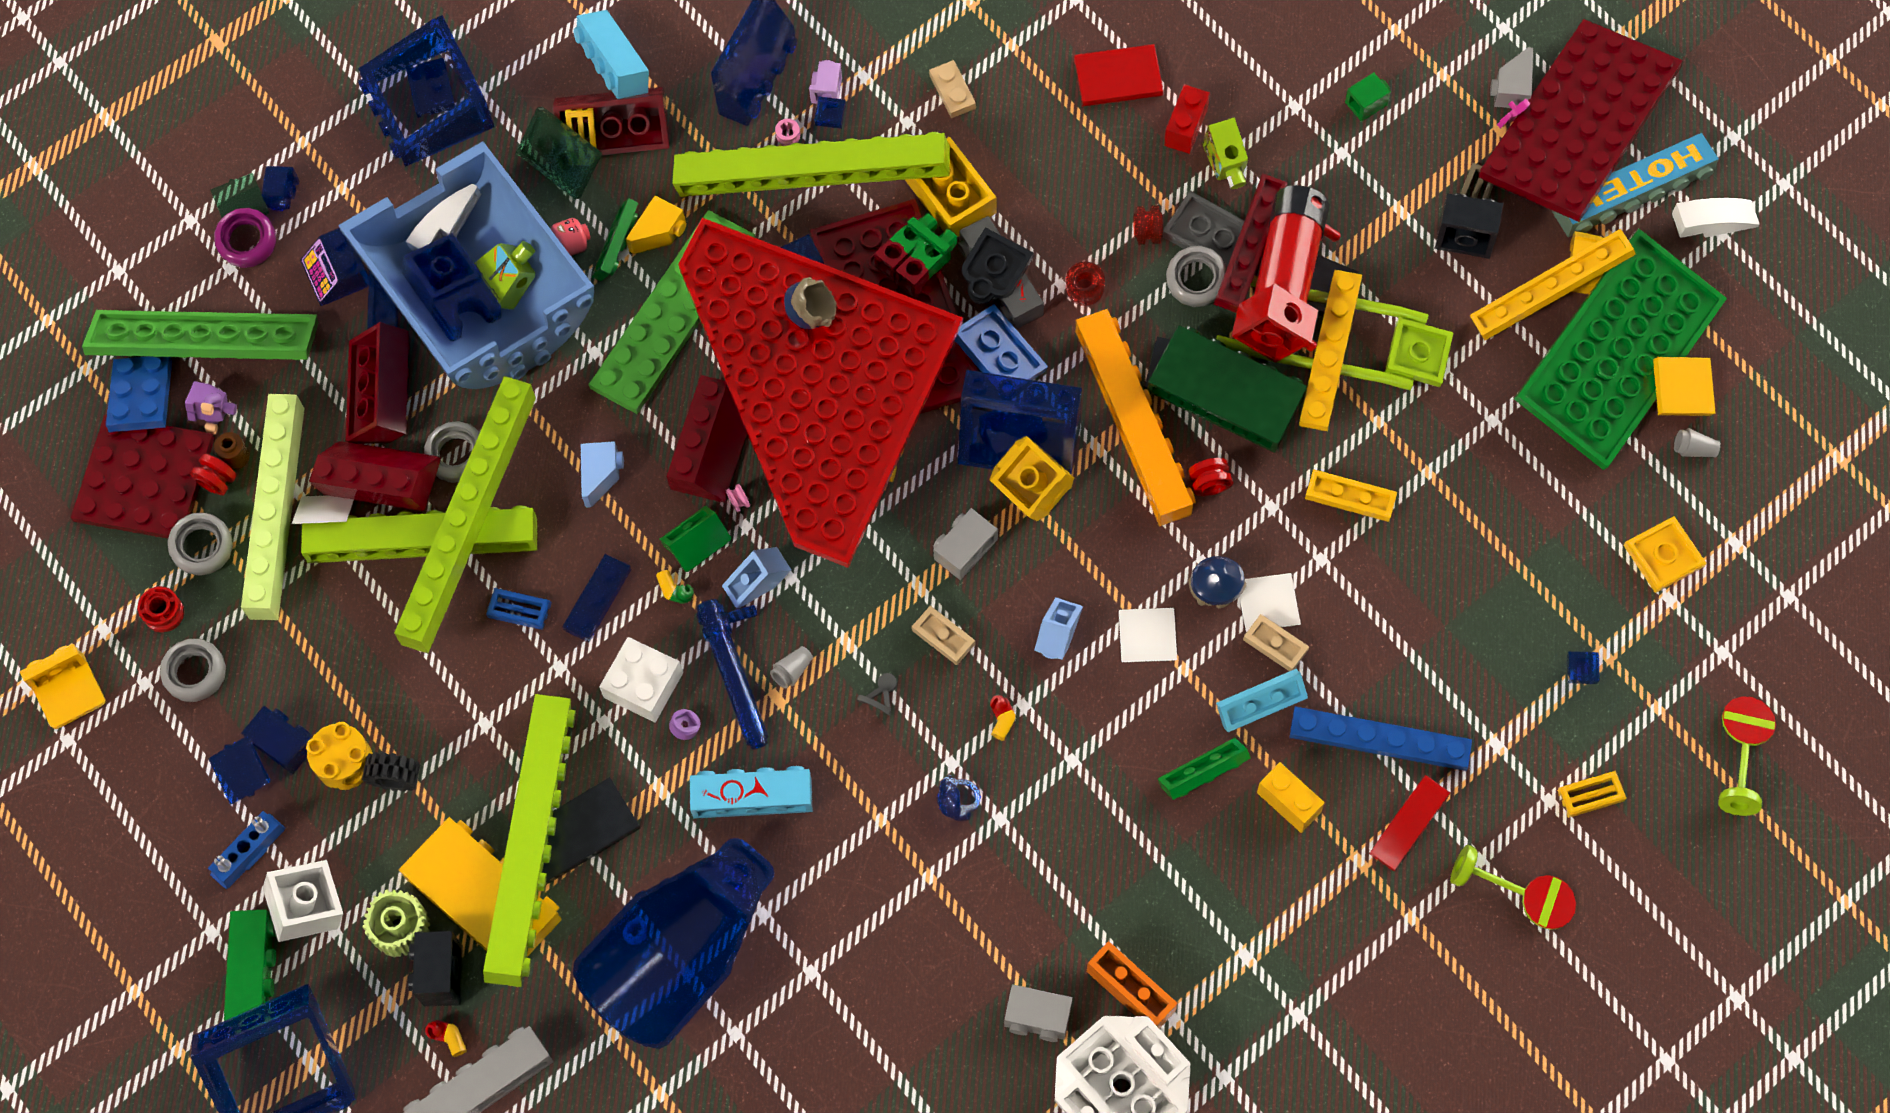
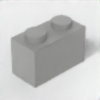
[933,508,998,581]
[1004,984,1073,1042]

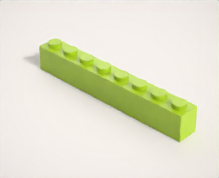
[301,505,537,563]

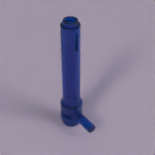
[696,599,769,750]

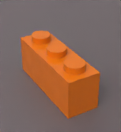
[1086,941,1178,1029]

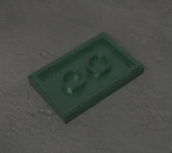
[516,107,602,200]

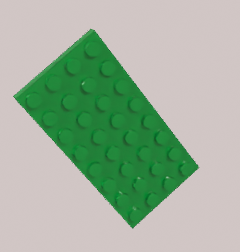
[1514,228,1727,470]

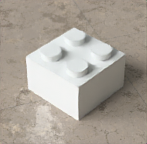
[599,637,683,723]
[263,860,343,942]

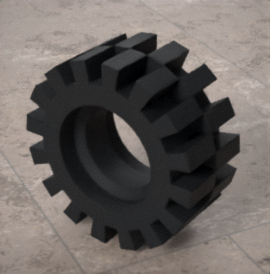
[362,752,420,792]

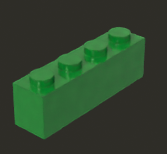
[223,910,277,1038]

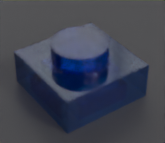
[814,97,846,129]
[1567,651,1600,684]

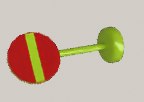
[1718,697,1776,816]
[1450,844,1576,930]

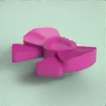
[1497,98,1530,129]

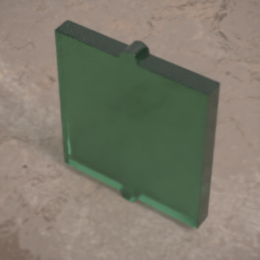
[210,173,270,218]

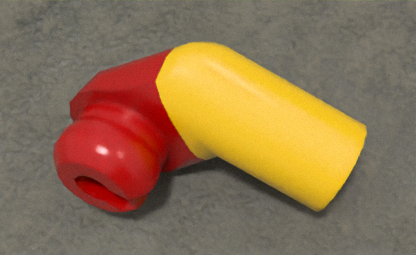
[990,695,1016,741]
[425,1020,467,1057]

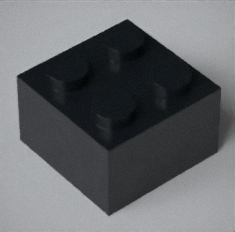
[1434,193,1503,259]
[408,931,463,1007]

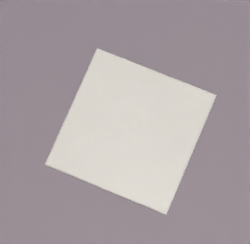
[292,495,354,524]
[1239,573,1301,632]
[1119,608,1177,662]

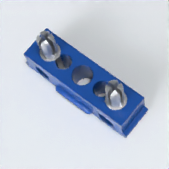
[208,811,286,889]

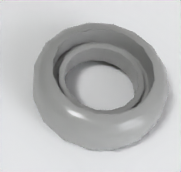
[1166,246,1227,307]
[424,421,480,483]
[167,512,233,576]
[160,639,226,702]

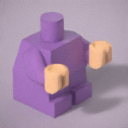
[185,381,237,435]

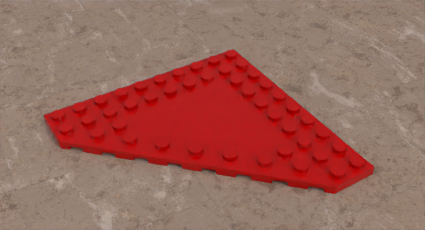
[678,218,963,568]

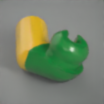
[656,570,694,604]

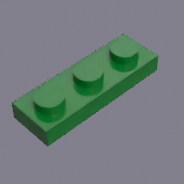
[591,198,638,282]
[1157,738,1251,800]

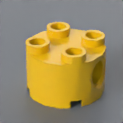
[306,722,373,790]

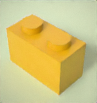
[1257,762,1325,833]

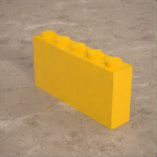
[399,817,562,957]

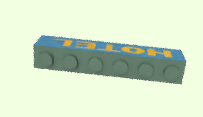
[1552,133,1719,237]

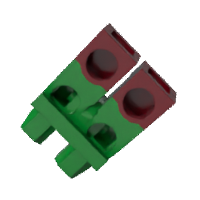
[874,213,957,298]

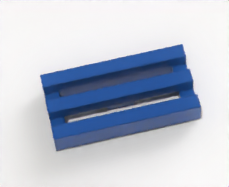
[486,588,551,630]

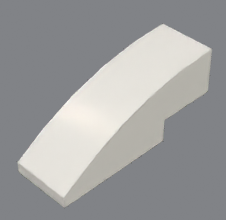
[406,184,481,260]
[1672,198,1760,238]

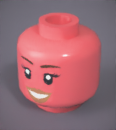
[550,218,591,256]

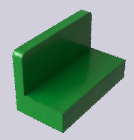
[659,506,731,572]

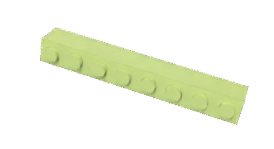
[241,394,304,620]

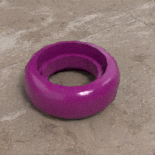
[214,208,276,268]

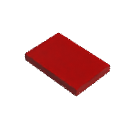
[1074,44,1163,107]

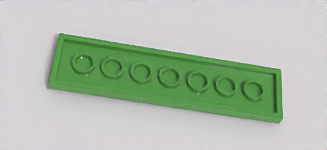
[589,210,756,415]
[82,310,319,360]

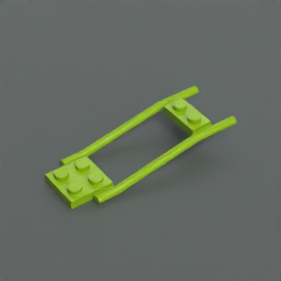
[1216,275,1453,391]

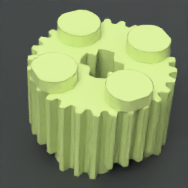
[363,890,430,957]

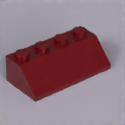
[553,87,669,160]
[345,322,410,444]
[666,375,747,503]
[309,441,441,511]

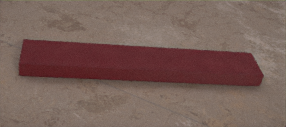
[1213,173,1288,313]

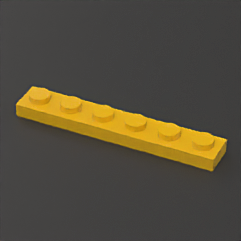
[1470,228,1636,341]
[1299,270,1362,432]

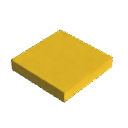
[1653,357,1715,416]
[1623,516,1707,593]

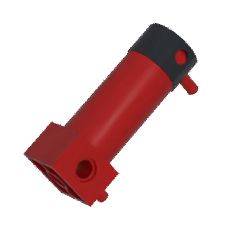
[1232,185,1341,363]

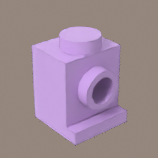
[809,60,842,106]

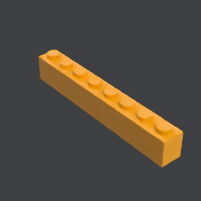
[1075,309,1196,526]

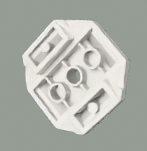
[1054,1016,1190,1113]

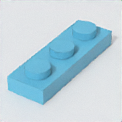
[1216,669,1308,732]

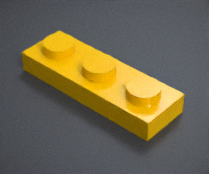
[1305,469,1397,522]

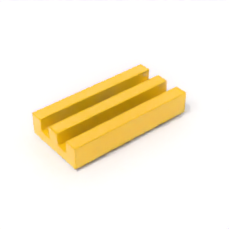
[565,108,598,165]
[1557,771,1626,818]

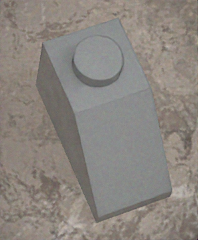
[1490,47,1533,108]

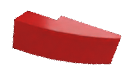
[1369,775,1451,871]

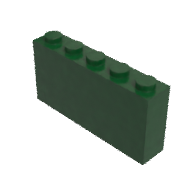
[1147,325,1307,453]

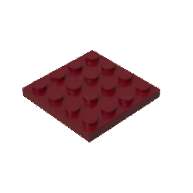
[71,415,215,539]

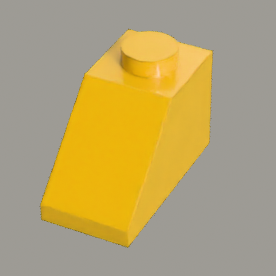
[626,196,687,254]

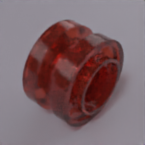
[1133,205,1163,245]
[1065,261,1105,306]

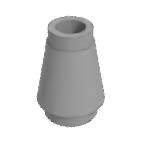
[1674,428,1720,458]
[770,646,813,689]

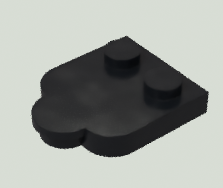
[962,227,1034,304]

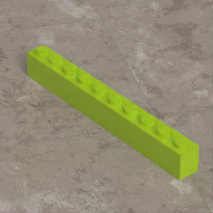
[673,132,950,197]
[394,376,536,653]
[483,694,576,987]

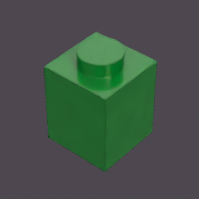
[1345,72,1391,122]

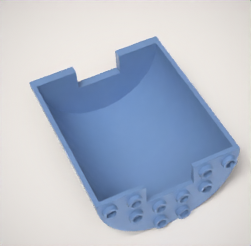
[338,141,594,389]

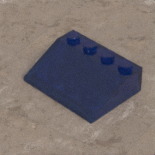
[711,0,798,126]

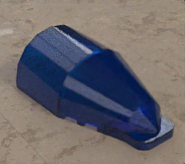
[573,838,774,1049]

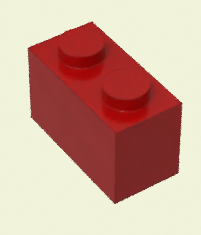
[1164,84,1210,154]

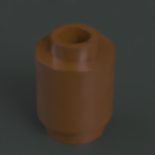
[214,432,250,469]

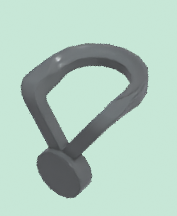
[856,673,897,716]

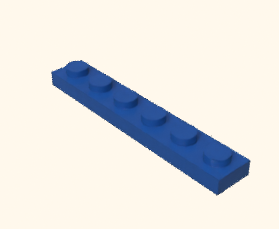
[1289,706,1472,771]

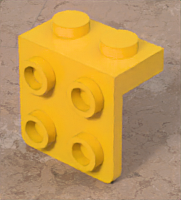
[20,644,106,729]

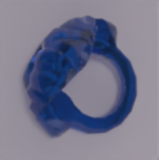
[936,775,981,822]

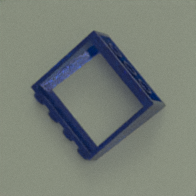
[358,15,495,167]
[958,370,1082,475]
[191,984,355,1113]

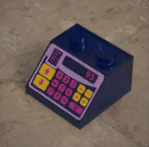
[300,228,372,307]

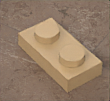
[929,60,976,118]
[912,606,975,665]
[1243,614,1309,671]

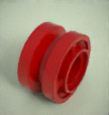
[190,454,237,495]
[1188,458,1233,496]
[137,586,184,632]

